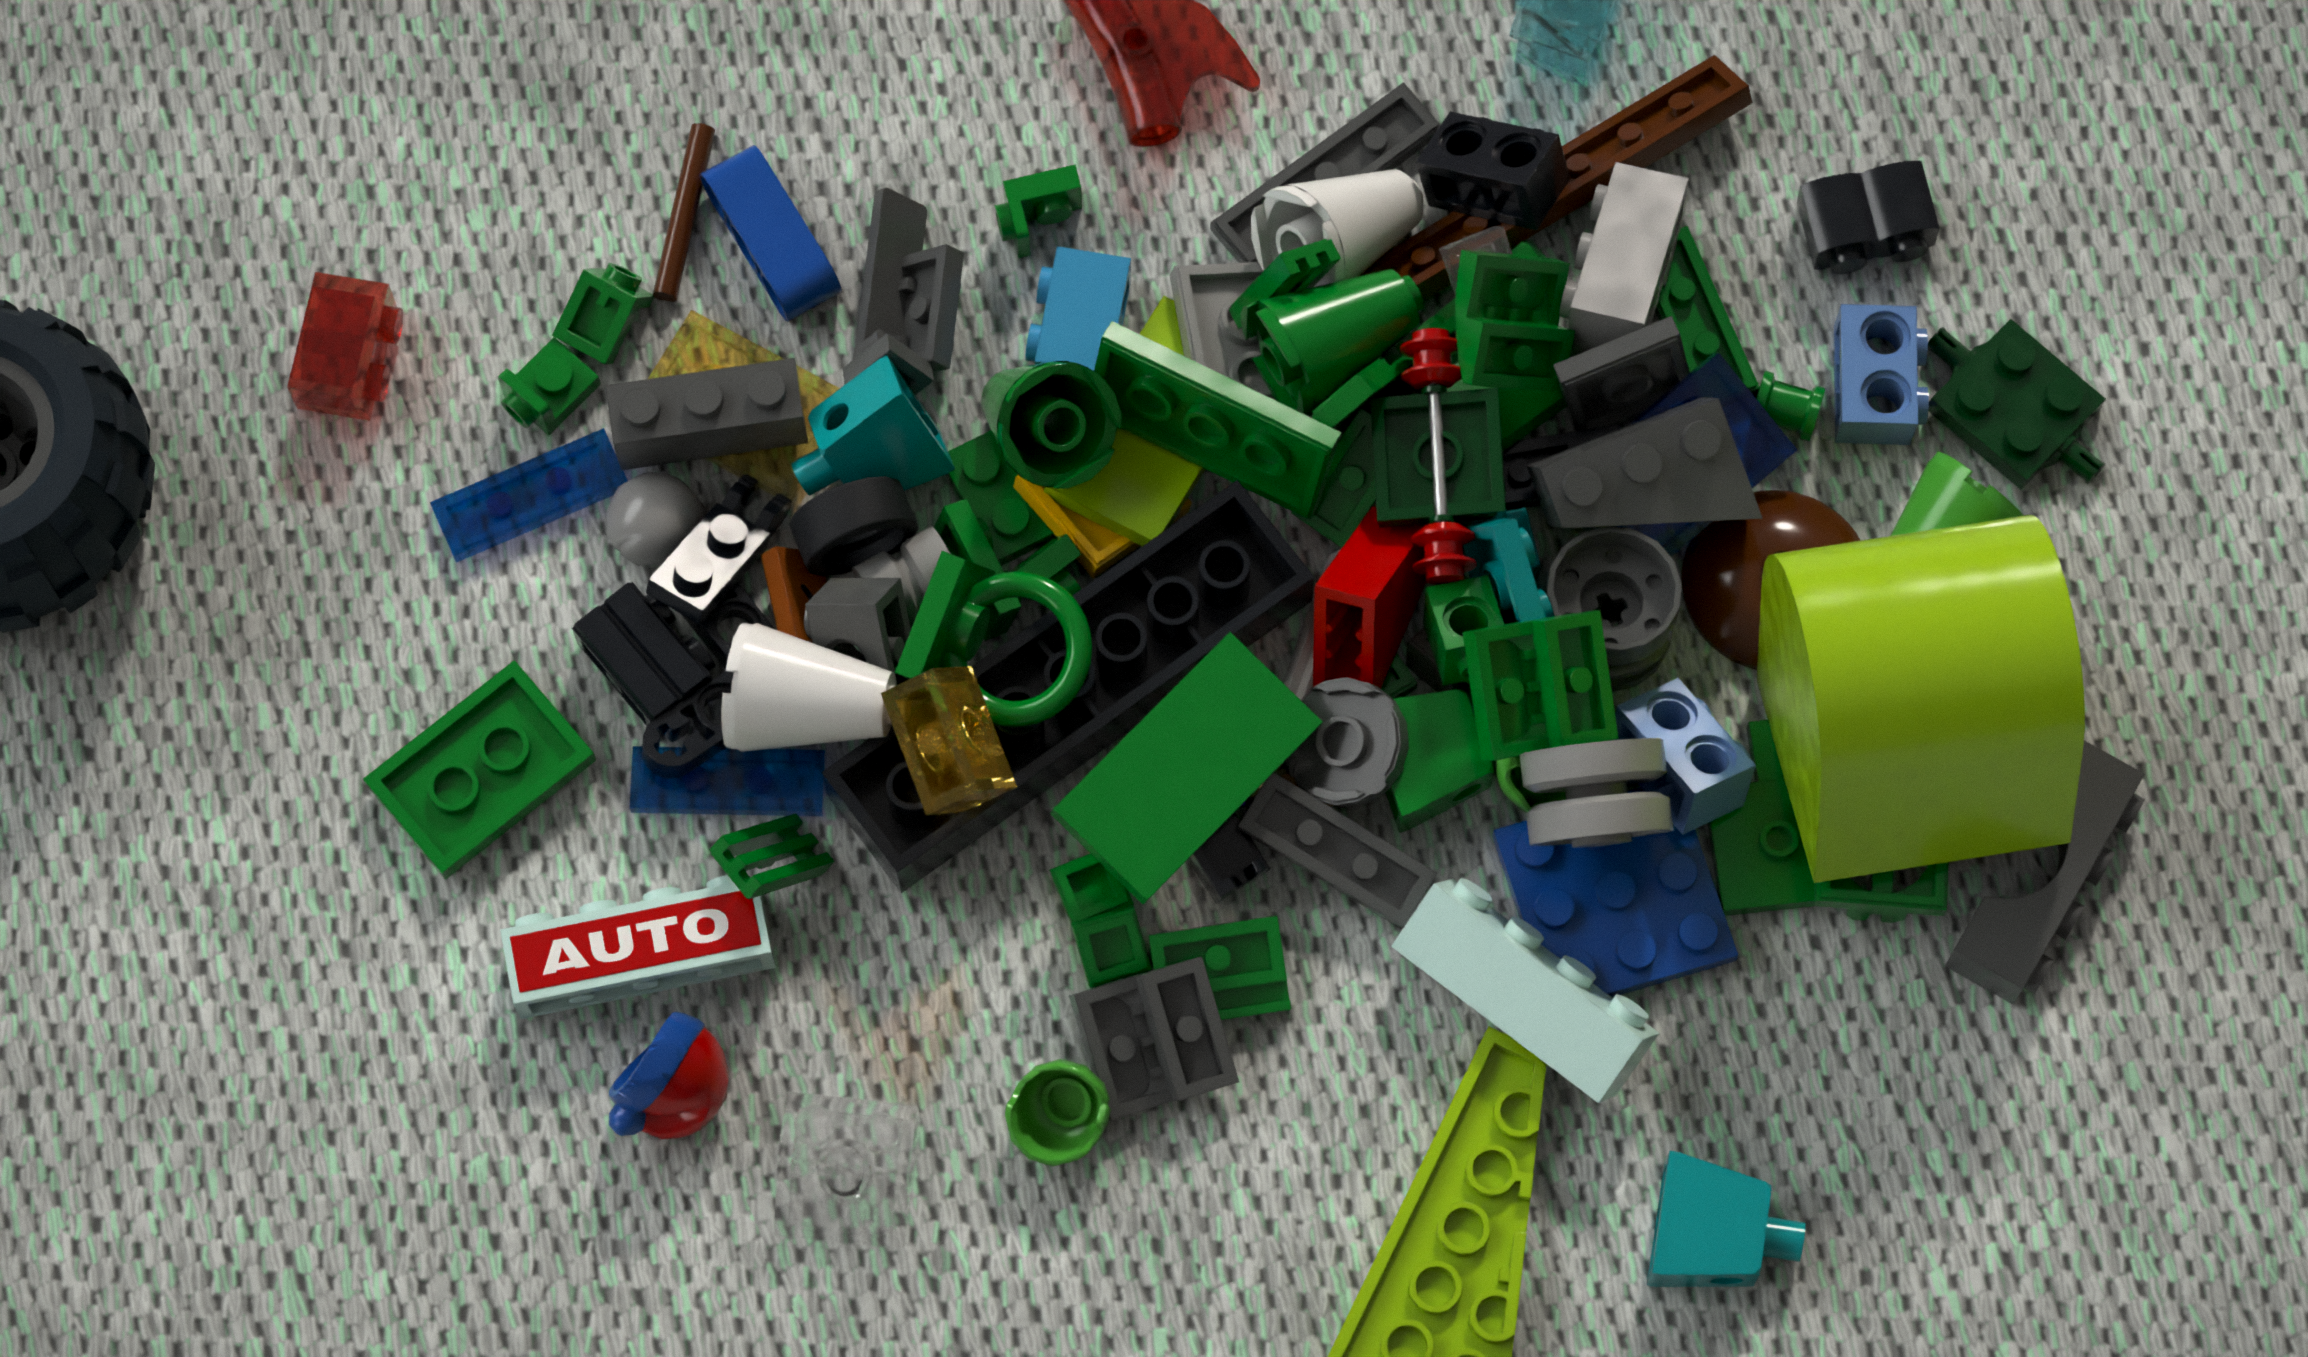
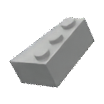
[1559,162,1689,358]

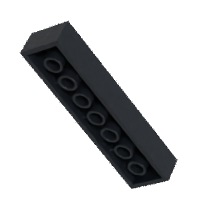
[821,480,1314,893]

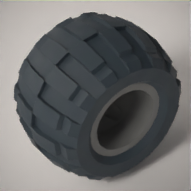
[0,300,155,633]

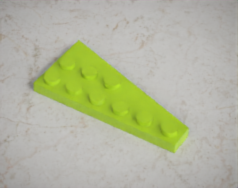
[1328,1026,1546,1357]

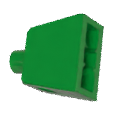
[1385,689,1494,833]

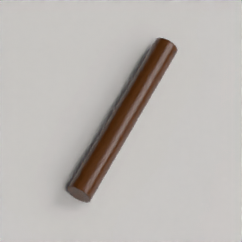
[652,123,715,302]

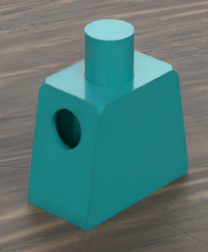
[791,355,955,496]
[1647,1151,1806,1287]

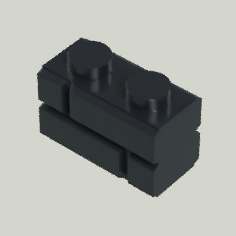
[572,582,716,726]

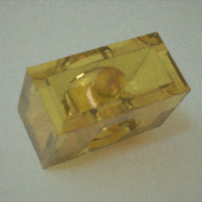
[881,666,1017,815]

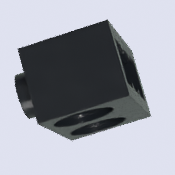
[1416,111,1570,230]

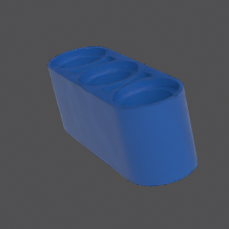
[700,145,842,322]

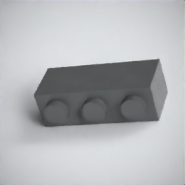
[606,358,808,470]

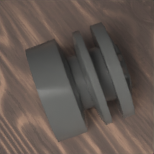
[1545,526,1682,692]

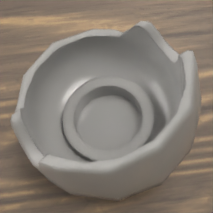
[605,472,707,566]

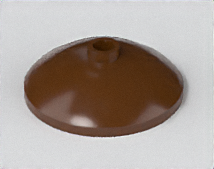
[1681,490,1861,670]

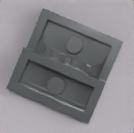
[1069,957,1239,1121]

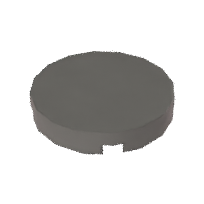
[1283,677,1409,808]

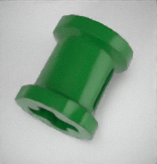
[1749,371,1825,442]

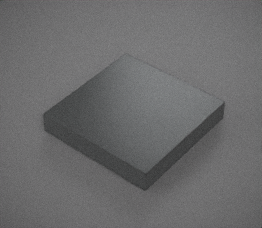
[1553,316,1695,431]

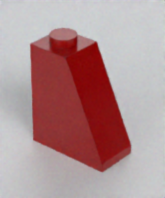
[1313,506,1428,689]

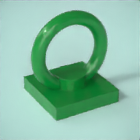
[894,551,1092,727]

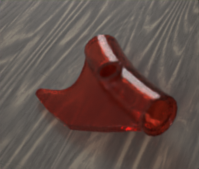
[1063,0,1260,147]

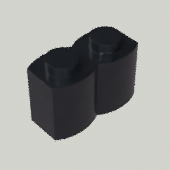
[1797,161,1940,274]

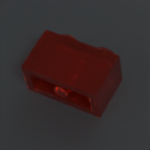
[287,272,403,421]

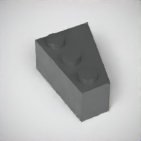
[1527,397,1763,528]

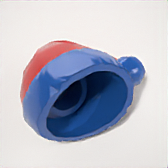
[609,1012,729,1139]

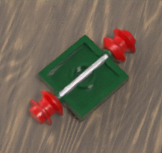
[1370,328,1507,585]

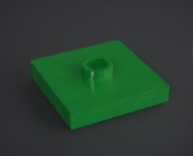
[1707,779,1815,916]

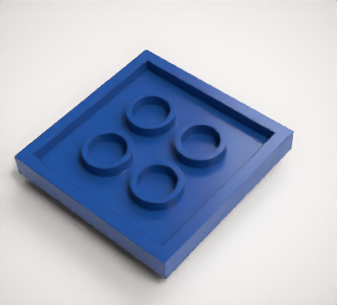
[1492,787,1738,998]

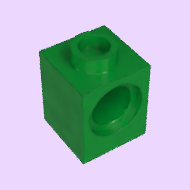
[1423,575,1504,686]

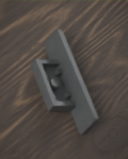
[853,187,964,373]

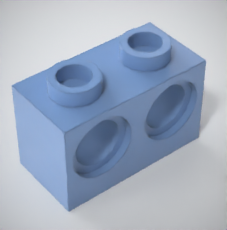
[1834,304,1929,445]
[1610,678,1756,835]

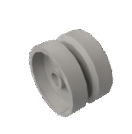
[1520,738,1673,848]

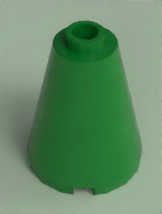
[1240,269,1424,416]
[981,361,1122,489]

